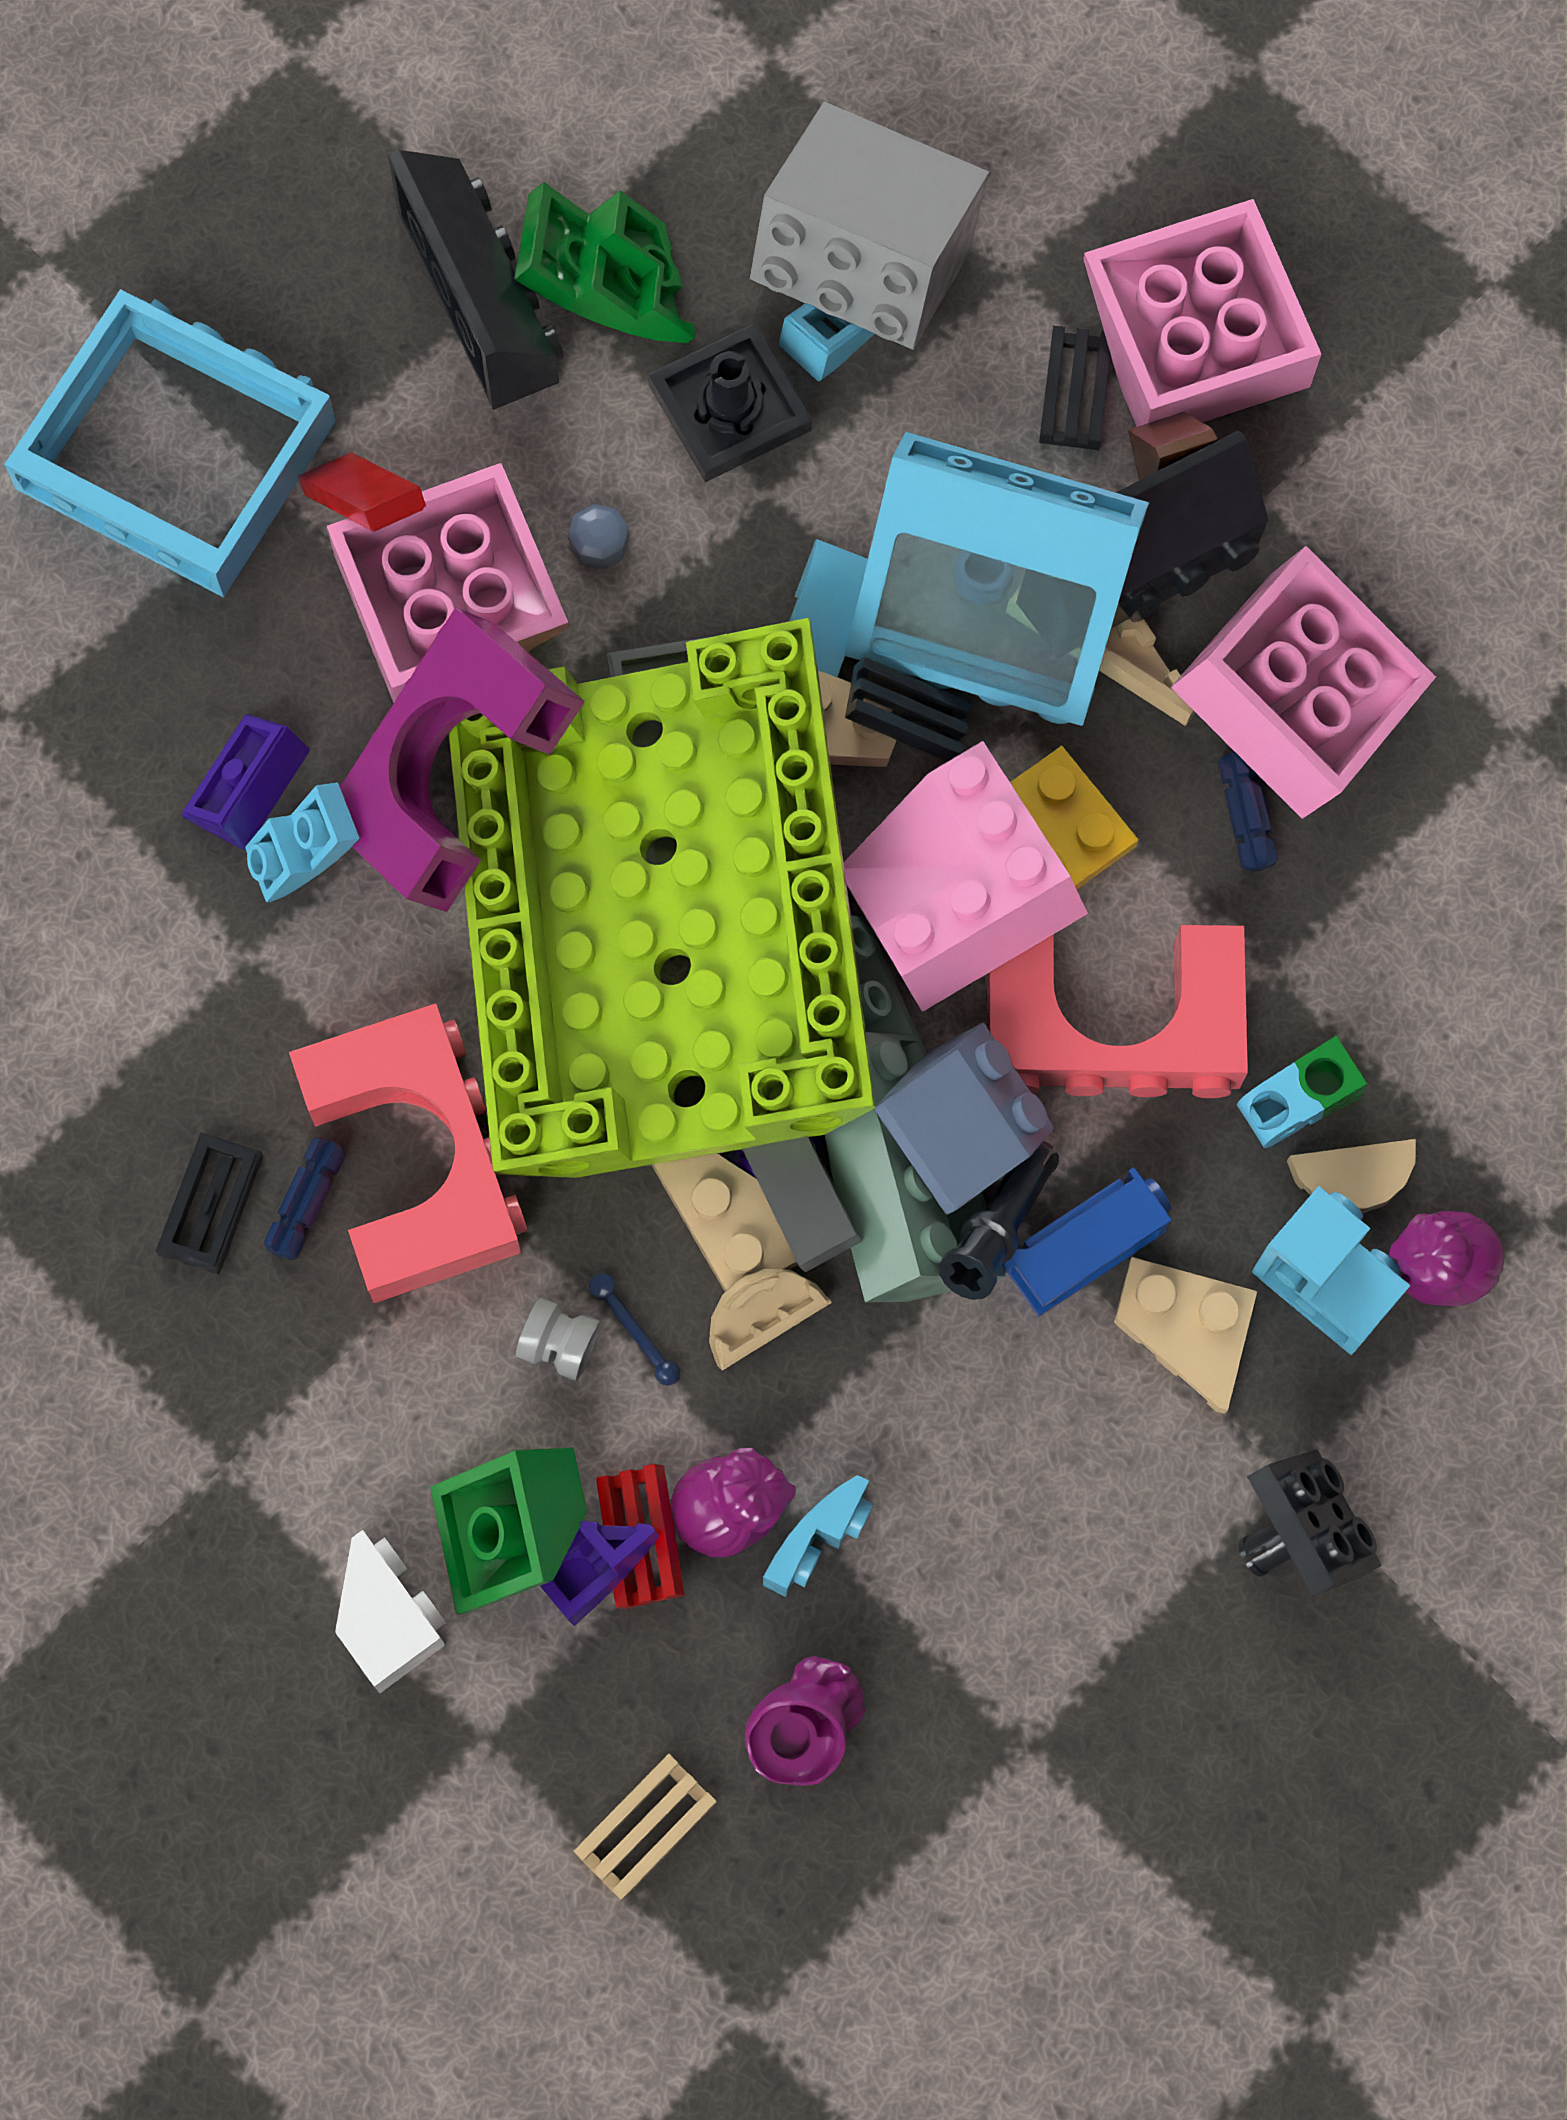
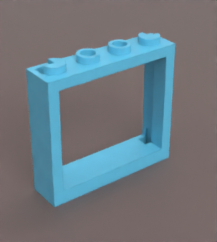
[4,289,336,597]

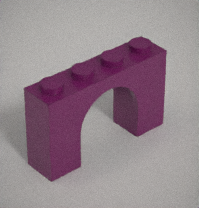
[339,607,585,912]

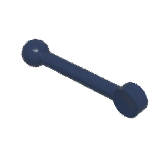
[589,1273,680,1386]

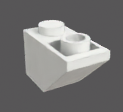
[335,1530,446,1693]

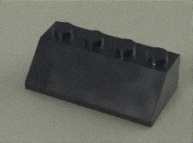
[388,150,564,410]
[1017,430,1268,656]

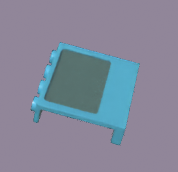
[845,432,1149,726]

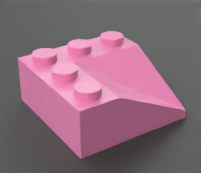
[1083,199,1321,427]
[327,463,569,703]
[1171,546,1436,819]
[844,741,1088,1012]

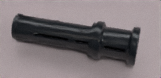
[939,1141,1059,1300]

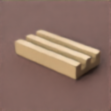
[573,1754,717,1901]

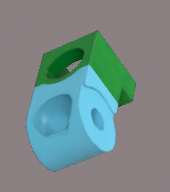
[1236,1036,1367,1148]

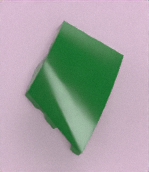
[515,182,695,343]

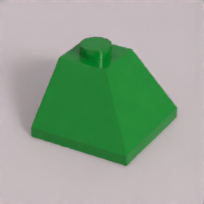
[430,1447,588,1615]

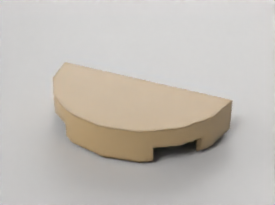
[1287,1139,1416,1213]
[709,1269,832,1370]

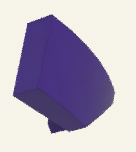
[540,1521,660,1626]

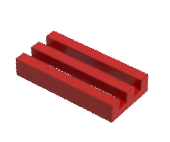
[596,1464,685,1609]

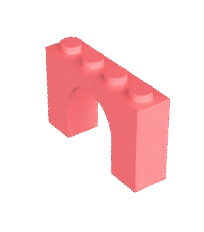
[986,925,1248,1098]
[289,1003,528,1303]

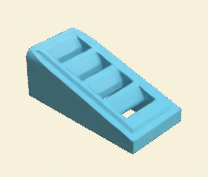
[779,303,875,381]

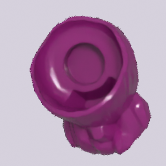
[1388,1211,1504,1307]
[670,1448,796,1557]
[745,1656,866,1786]

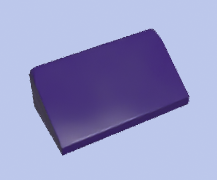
[181,714,310,850]

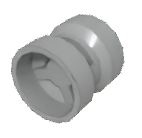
[516,1297,601,1382]

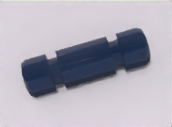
[1218,751,1277,872]
[264,1137,345,1260]

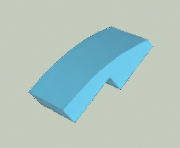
[789,539,868,677]
[245,782,360,902]
[763,1475,874,1597]

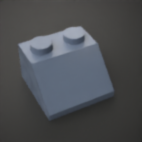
[874,1022,1055,1215]

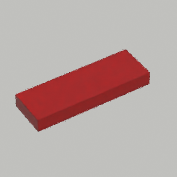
[298,452,427,532]

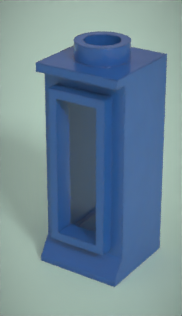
[1002,1167,1172,1317]

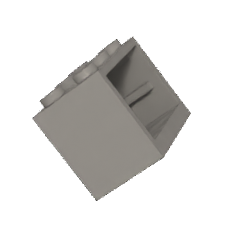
[750,101,989,350]

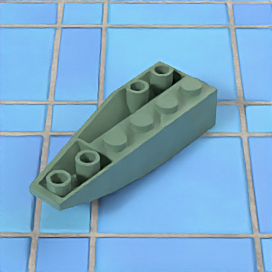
[825,915,1006,1302]

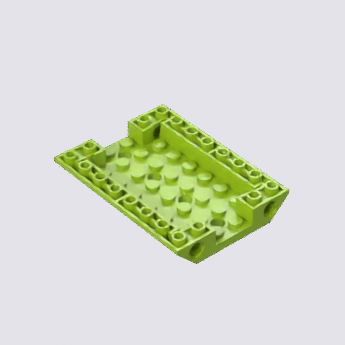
[449,618,876,1178]

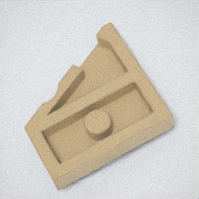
[1114,1257,1257,1414]

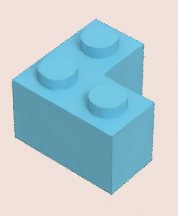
[1252,1186,1410,1356]

